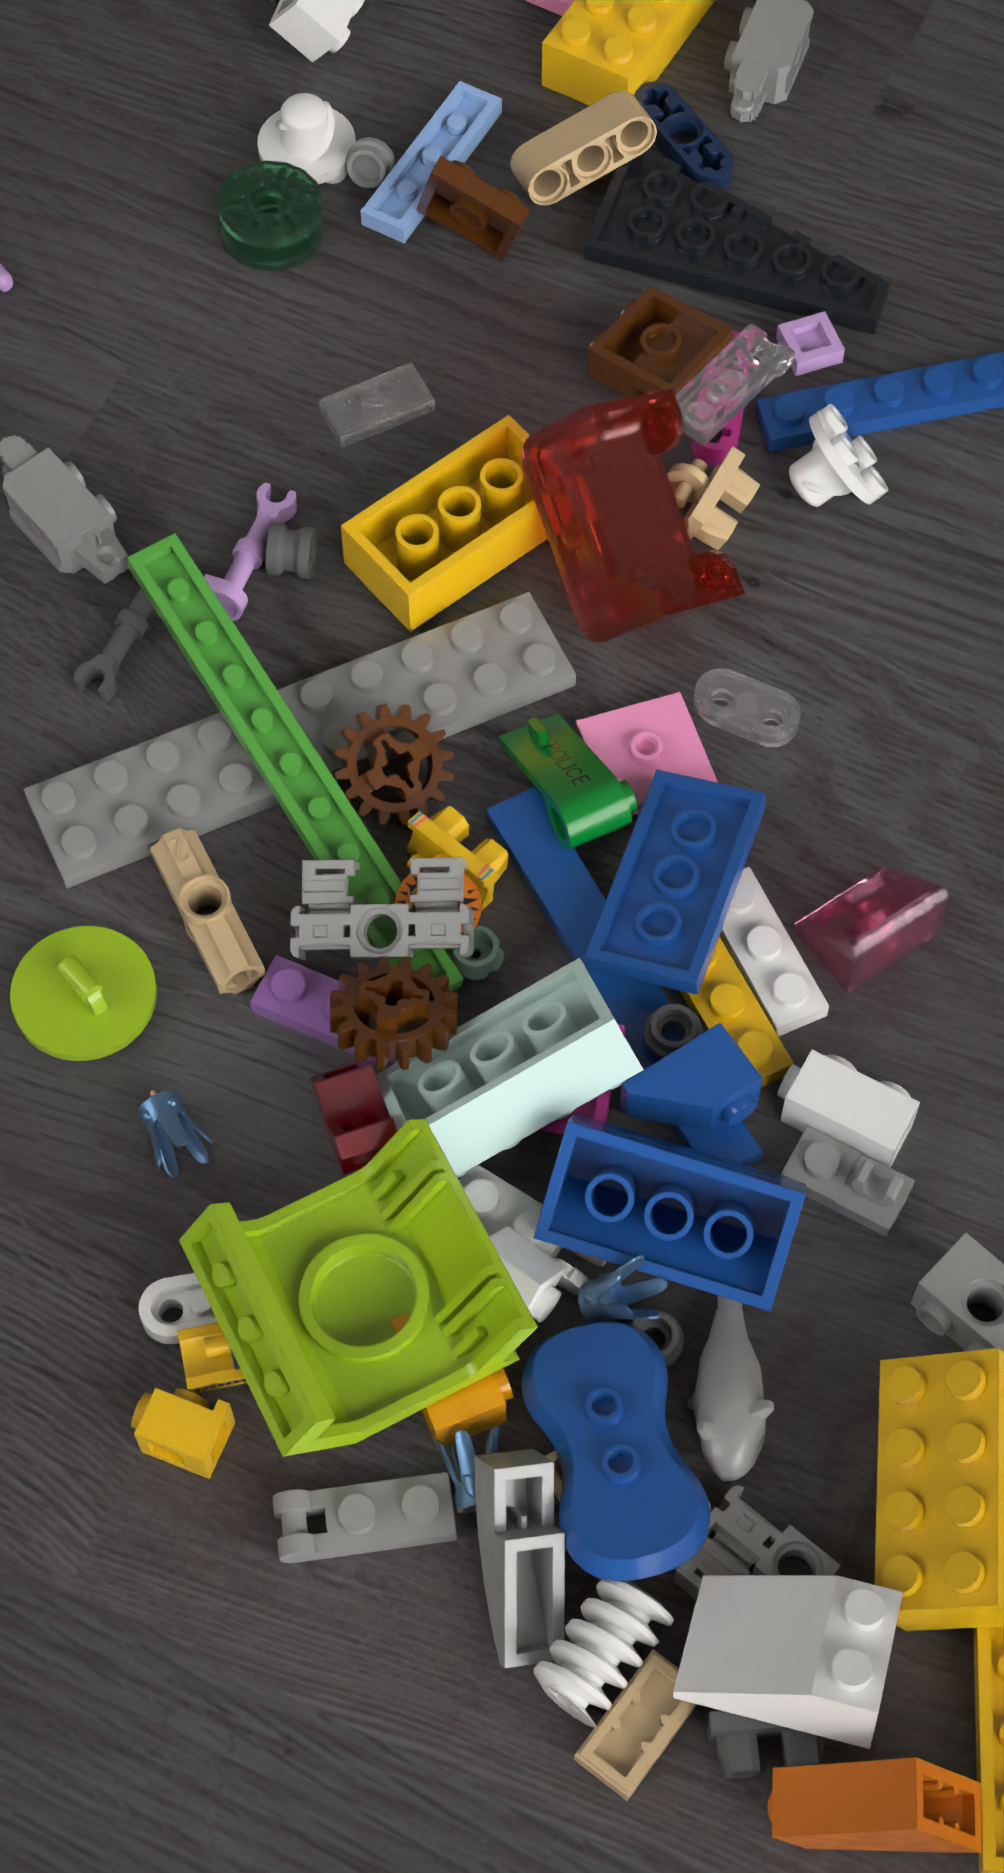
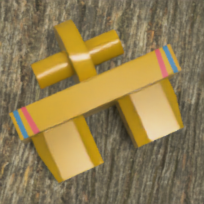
[407,806,508,911]

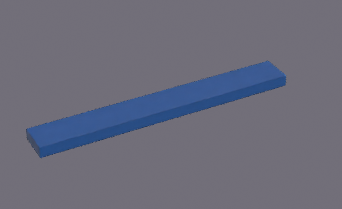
[486,786,762,1166]

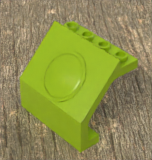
[179,1119,538,1457]

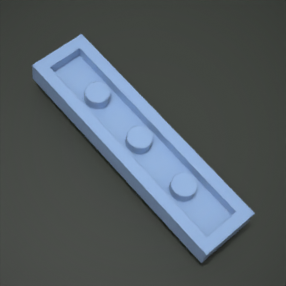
[360,81,502,243]

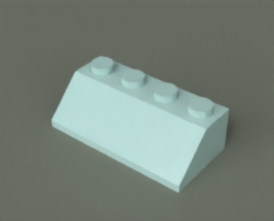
[375,958,643,1178]

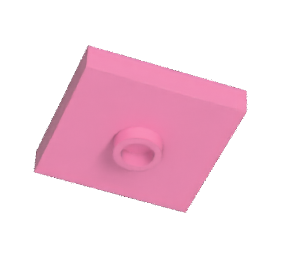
[576,692,718,816]

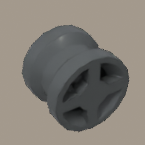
[266,522,318,580]

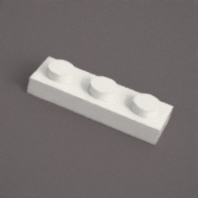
[719,867,829,1037]

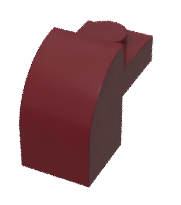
[310,1060,397,1175]

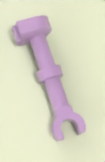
[204,483,297,621]

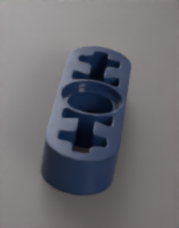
[635,82,733,190]

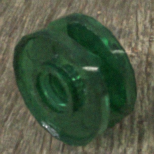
[217,160,324,271]

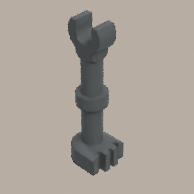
[73,548,154,703]

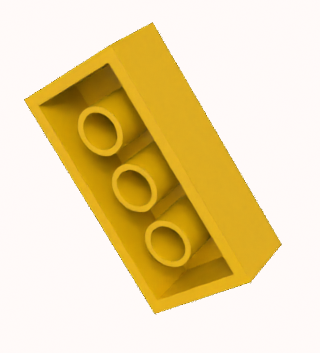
[542,0,715,106]
[341,415,577,632]
[874,1348,1004,1631]

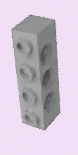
[910,1232,1004,1352]

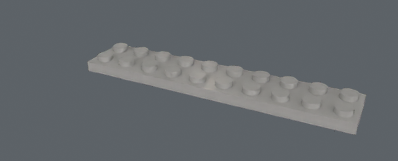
[23,592,576,889]

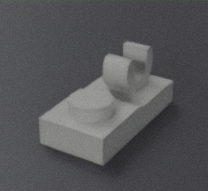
[780,1126,915,1237]

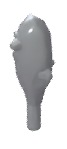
[687,1295,774,1481]

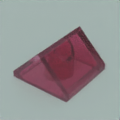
[794,867,949,994]

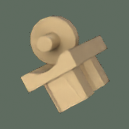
[666,446,760,550]

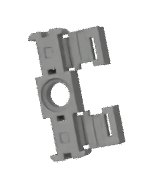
[290,857,474,960]
[672,1485,841,1601]

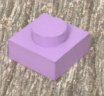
[776,311,845,376]

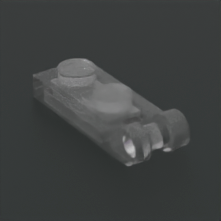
[663,323,795,446]

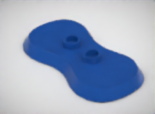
[521,1321,710,1581]

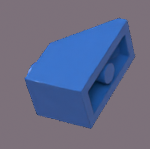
[620,1023,762,1131]

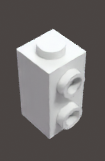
[777,1049,920,1168]

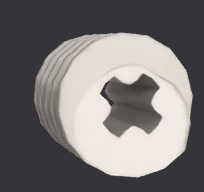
[533,1579,674,1727]

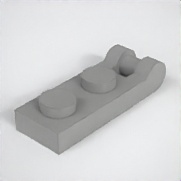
[272,1472,457,1563]

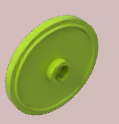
[10,926,157,1061]

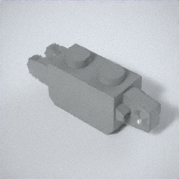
[724,0,814,123]
[0,434,129,584]

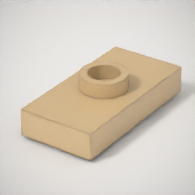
[574,1649,697,1801]

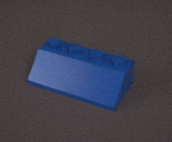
[533,1113,806,1311]

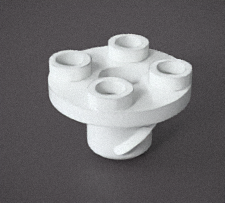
[257,93,356,186]
[789,403,888,507]

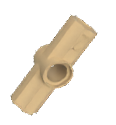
[150,828,265,995]

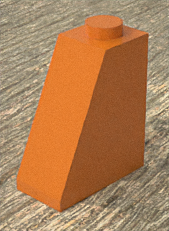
[768,1757,982,1853]

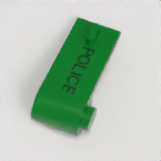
[499,713,637,850]

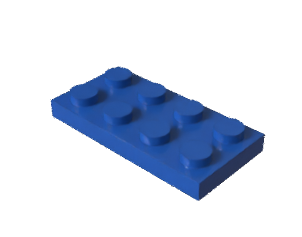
[584,770,766,995]

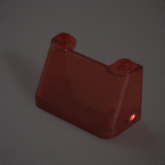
[521,389,745,642]

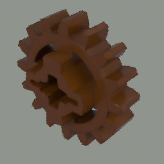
[331,704,454,825]
[329,956,458,1070]

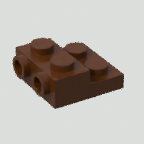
[416,156,530,261]
[588,285,734,408]

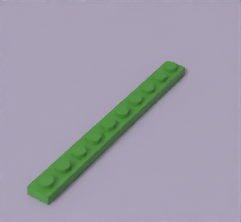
[127,533,463,992]

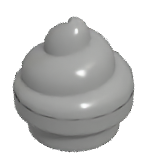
[346,137,395,188]

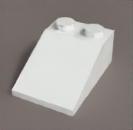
[673,1575,903,1749]

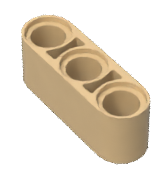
[510,91,657,205]

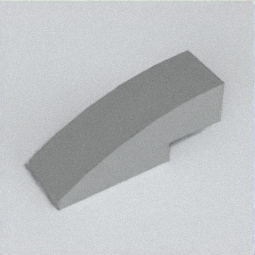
[474,1449,565,1668]

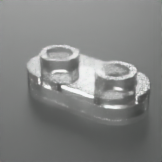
[694,668,801,747]

